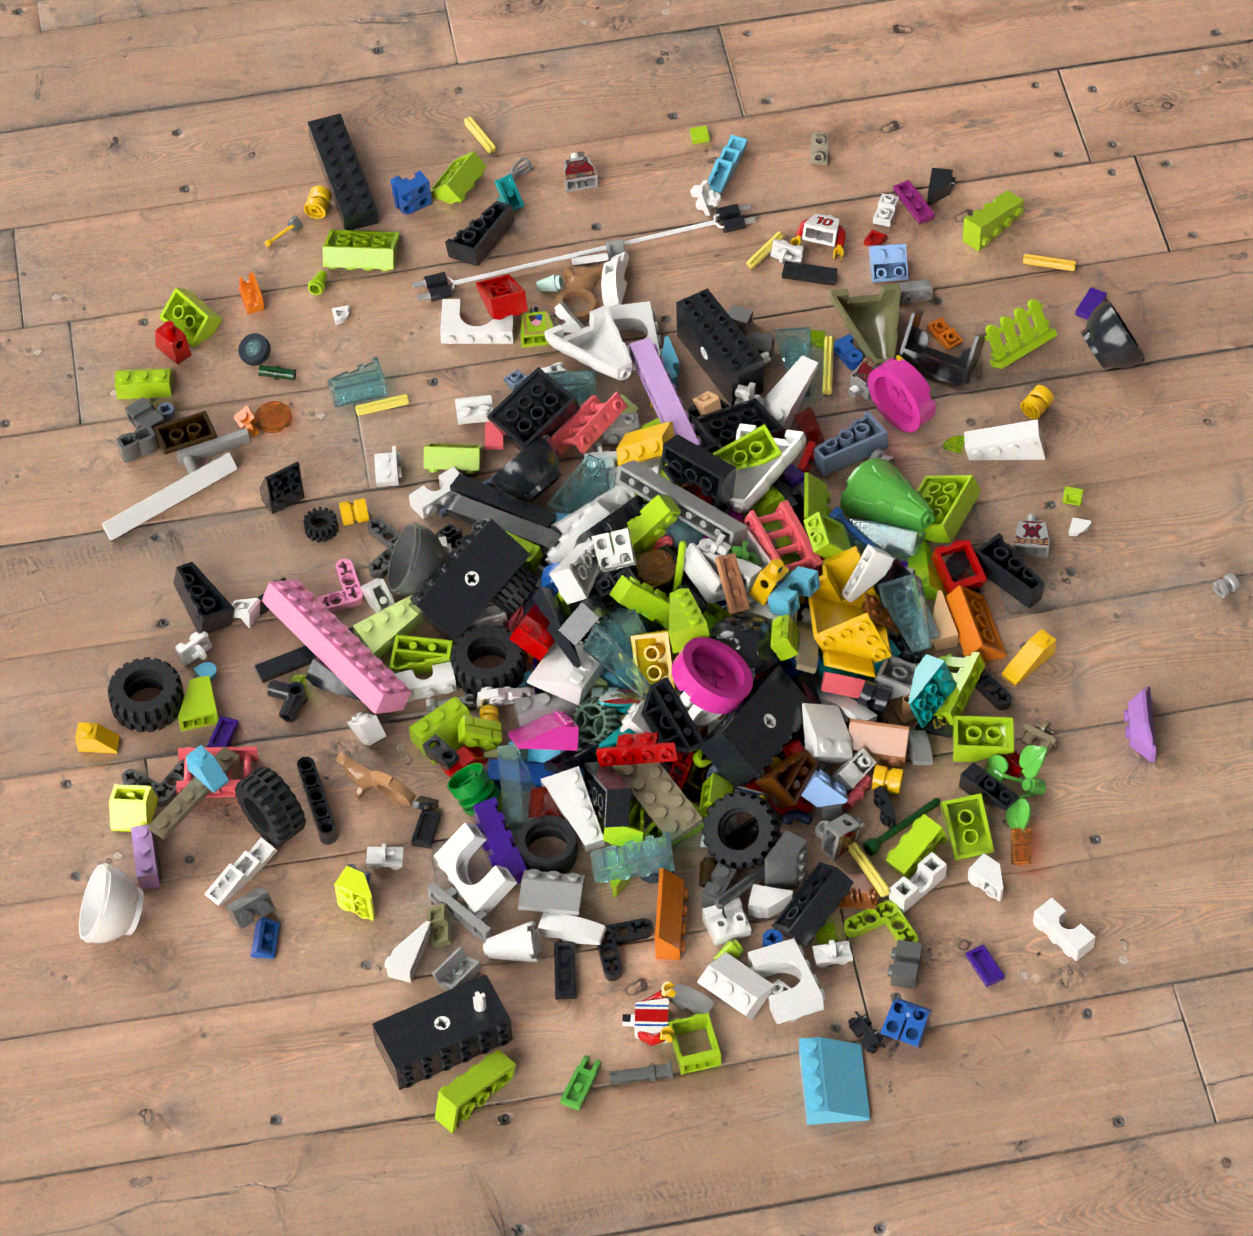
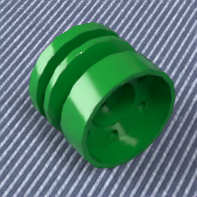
[447,763,500,816]

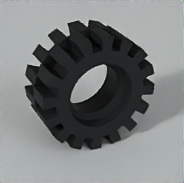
[303,507,338,543]

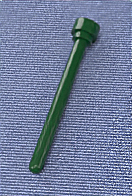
[863,798,941,856]

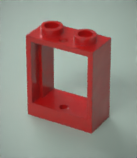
[931,539,987,595]

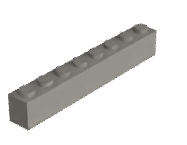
[616,460,748,546]

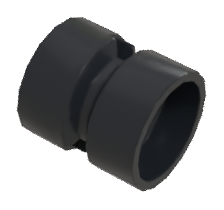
[857,680,892,713]

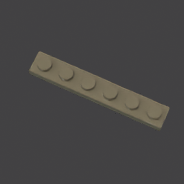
[148,747,240,840]

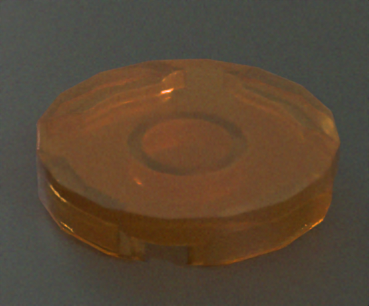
[255,401,292,433]
[637,549,676,586]

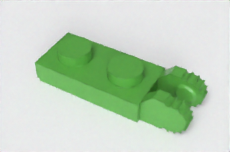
[560,1055,602,1111]

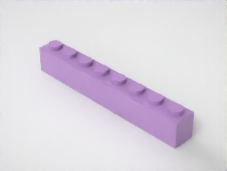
[629,338,702,448]

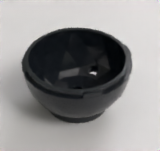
[1081,299,1145,369]
[491,434,562,503]

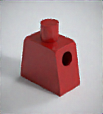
[155,321,191,365]

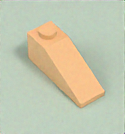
[930,590,958,651]

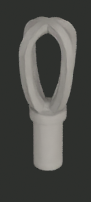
[506,157,532,178]

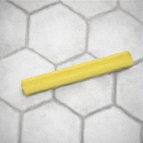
[822,336,834,395]
[848,842,890,897]

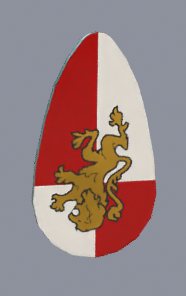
[599,689,647,714]

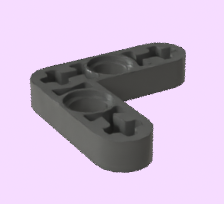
[367,518,400,579]
[122,759,194,807]

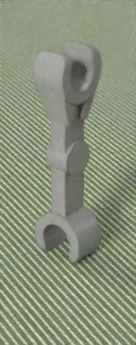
[426,694,475,712]

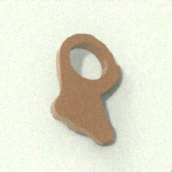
[555,263,604,322]
[336,753,416,806]

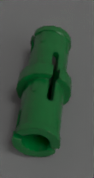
[258,365,296,381]

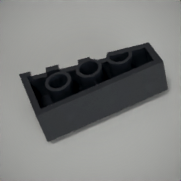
[445,201,515,267]
[662,434,737,507]
[975,533,1045,608]
[173,562,235,634]
[583,762,633,828]

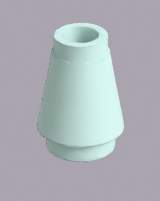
[536,274,564,292]

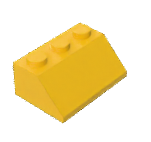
[616,421,674,467]
[630,630,678,694]

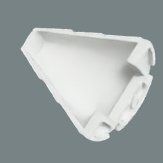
[545,306,632,381]
[728,424,806,513]

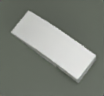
[538,912,606,945]

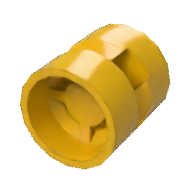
[304,186,332,219]
[1020,385,1054,420]
[339,498,369,526]
[872,765,904,795]

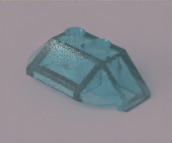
[548,454,610,513]

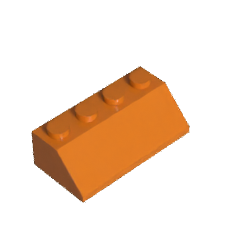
[944,585,1007,662]
[655,868,688,960]

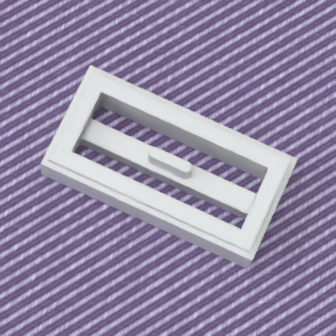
[571,253,609,265]

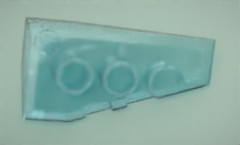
[878,574,932,653]

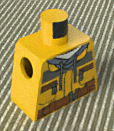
[748,559,789,606]

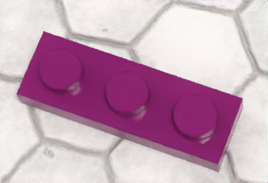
[893,180,935,225]

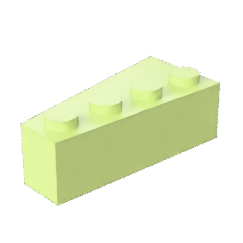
[353,595,425,658]

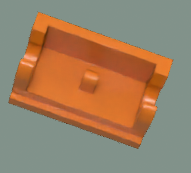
[238,272,265,315]

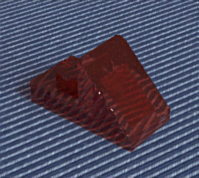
[793,407,825,446]
[528,787,564,819]

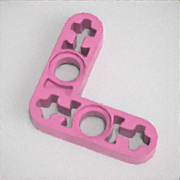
[316,559,363,613]

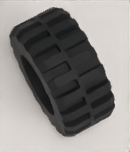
[451,625,526,698]
[107,657,184,732]
[235,767,306,845]
[702,791,782,870]

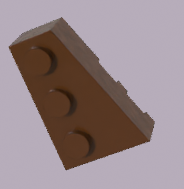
[755,750,819,810]

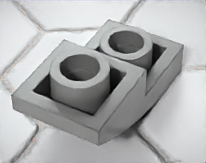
[908,730,933,766]
[667,983,715,1014]

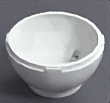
[79,863,144,944]

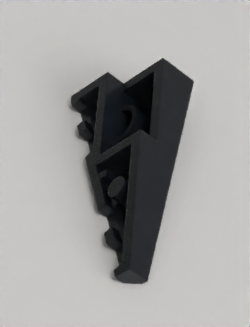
[532,586,581,668]

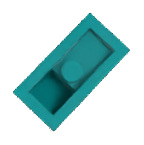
[494,174,525,211]

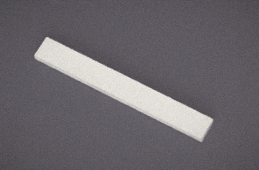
[102,453,238,540]

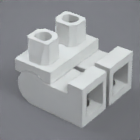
[591,528,637,572]
[702,898,751,946]

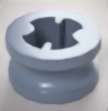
[157,402,175,421]

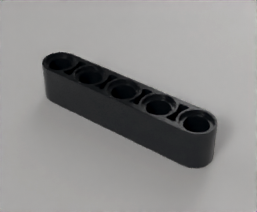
[297,756,337,845]

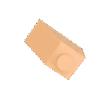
[692,391,722,416]

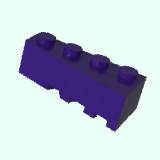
[473,797,527,885]

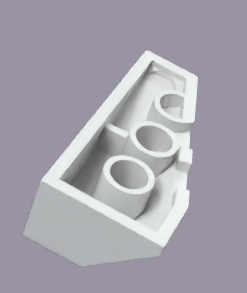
[764,356,819,430]

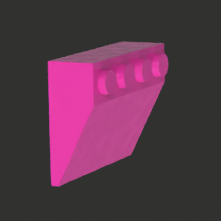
[508,711,579,751]

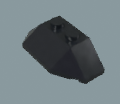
[641,677,703,754]

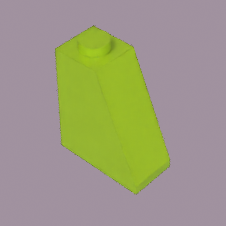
[178,676,219,731]

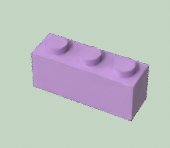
[131,824,160,890]

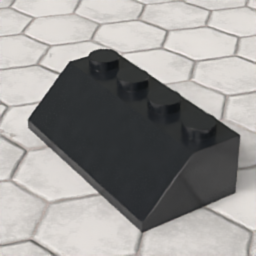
[772,862,854,947]

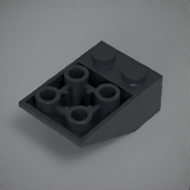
[259,461,305,514]

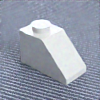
[360,578,395,613]
[748,884,793,919]

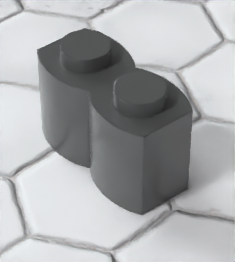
[116,426,158,462]

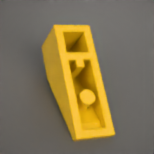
[1001,629,1056,687]

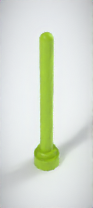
[672,541,687,592]

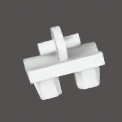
[690,180,721,216]
[770,239,804,264]
[734,382,764,406]
[584,446,618,475]
[698,533,732,555]
[175,631,213,666]
[366,843,404,870]
[812,940,853,968]

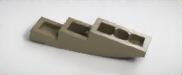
[795,620,818,674]

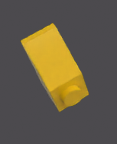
[75,722,120,753]

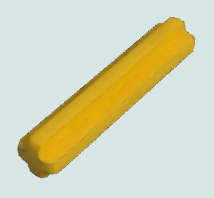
[1023,254,1076,271]

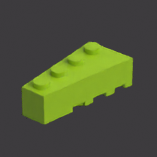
[962,190,1024,252]
[612,494,682,560]
[610,575,670,630]
[669,588,710,654]
[435,1049,516,1133]

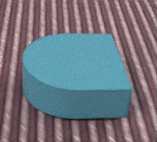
[194,662,217,681]

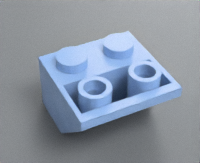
[868,243,908,283]
[801,769,848,807]

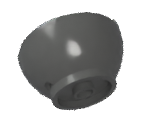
[387,522,449,596]

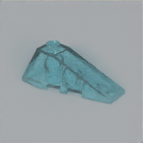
[582,624,650,698]
[497,744,544,826]

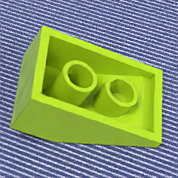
[953,716,1014,762]
[940,793,995,861]

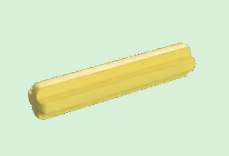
[464,116,496,154]
[746,231,785,269]
[355,394,409,416]

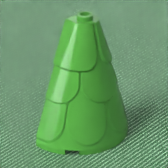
[840,458,936,531]

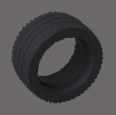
[517,815,578,874]

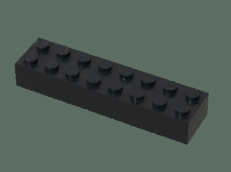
[307,113,379,230]

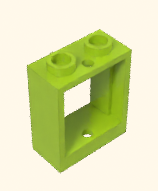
[804,511,851,559]
[668,1013,721,1075]

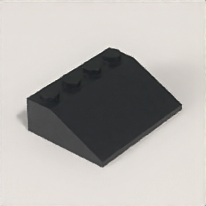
[486,367,580,452]
[692,398,785,448]

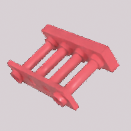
[551,392,628,456]
[744,500,823,576]
[176,746,258,798]

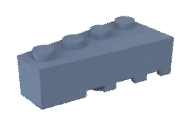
[814,411,888,476]

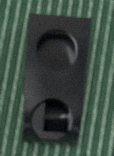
[422,734,460,771]

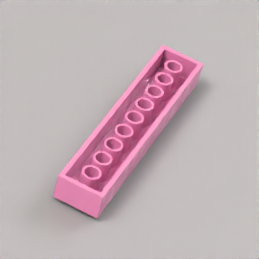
[261,579,412,714]

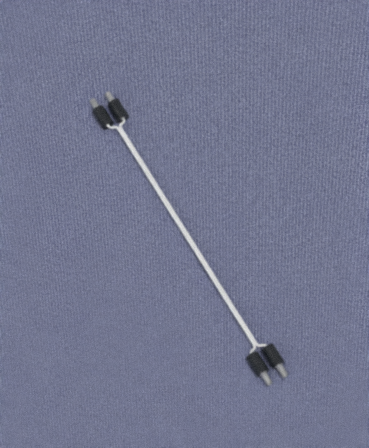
[412,204,756,302]

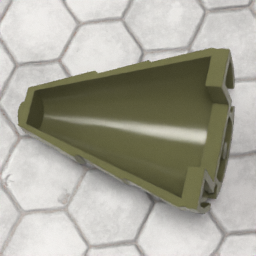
[830,283,901,365]

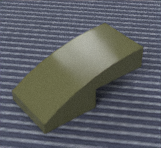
[427,903,452,950]

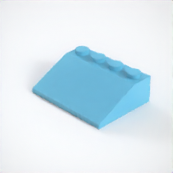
[799,1037,870,1125]

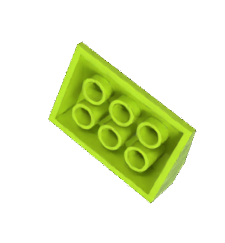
[323,229,400,271]
[895,475,981,543]

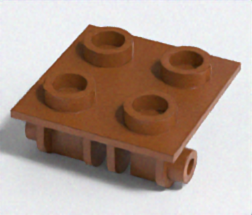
[861,593,900,634]
[838,873,883,909]

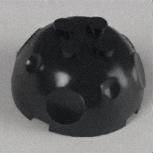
[709,612,780,674]

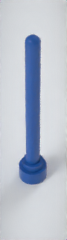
[828,507,878,548]

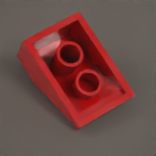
[475,274,528,320]
[509,603,555,661]

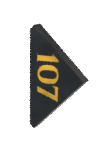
[915,716,953,738]

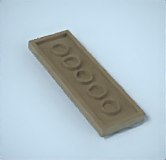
[611,733,703,845]

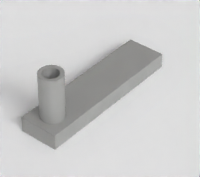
[176,428,250,474]

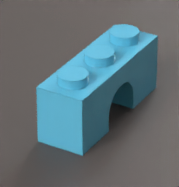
[768,566,820,617]

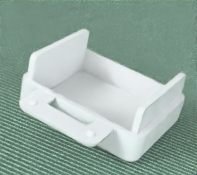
[684,530,771,603]

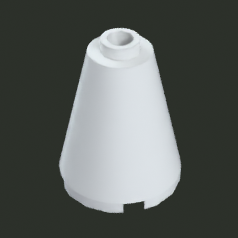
[483,921,541,962]

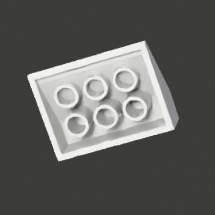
[527,634,616,705]

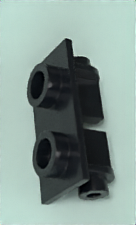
[895,633,922,664]
[848,1011,886,1054]

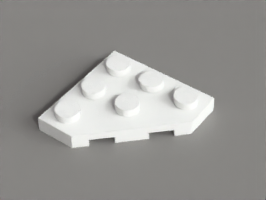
[476,687,535,711]

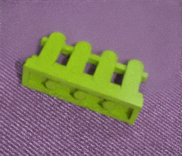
[984,299,1057,369]
[934,652,985,725]

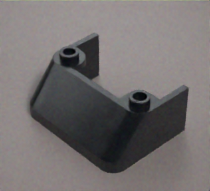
[899,310,987,386]

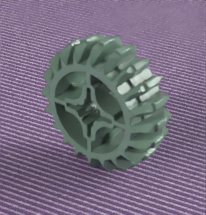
[572,697,621,745]

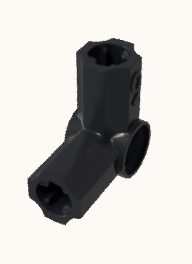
[267,679,308,723]

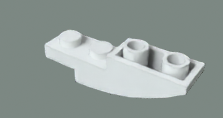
[601,251,630,307]

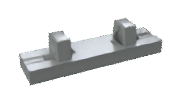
[427,882,492,943]

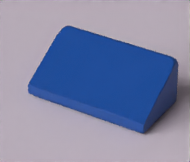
[251,917,280,959]

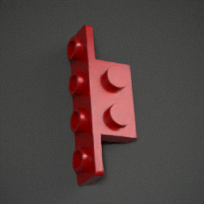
[596,732,678,767]

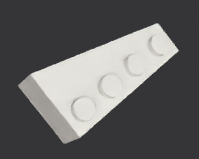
[964,420,1046,461]
[551,486,633,547]

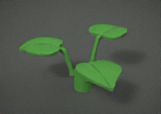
[985,745,1048,835]

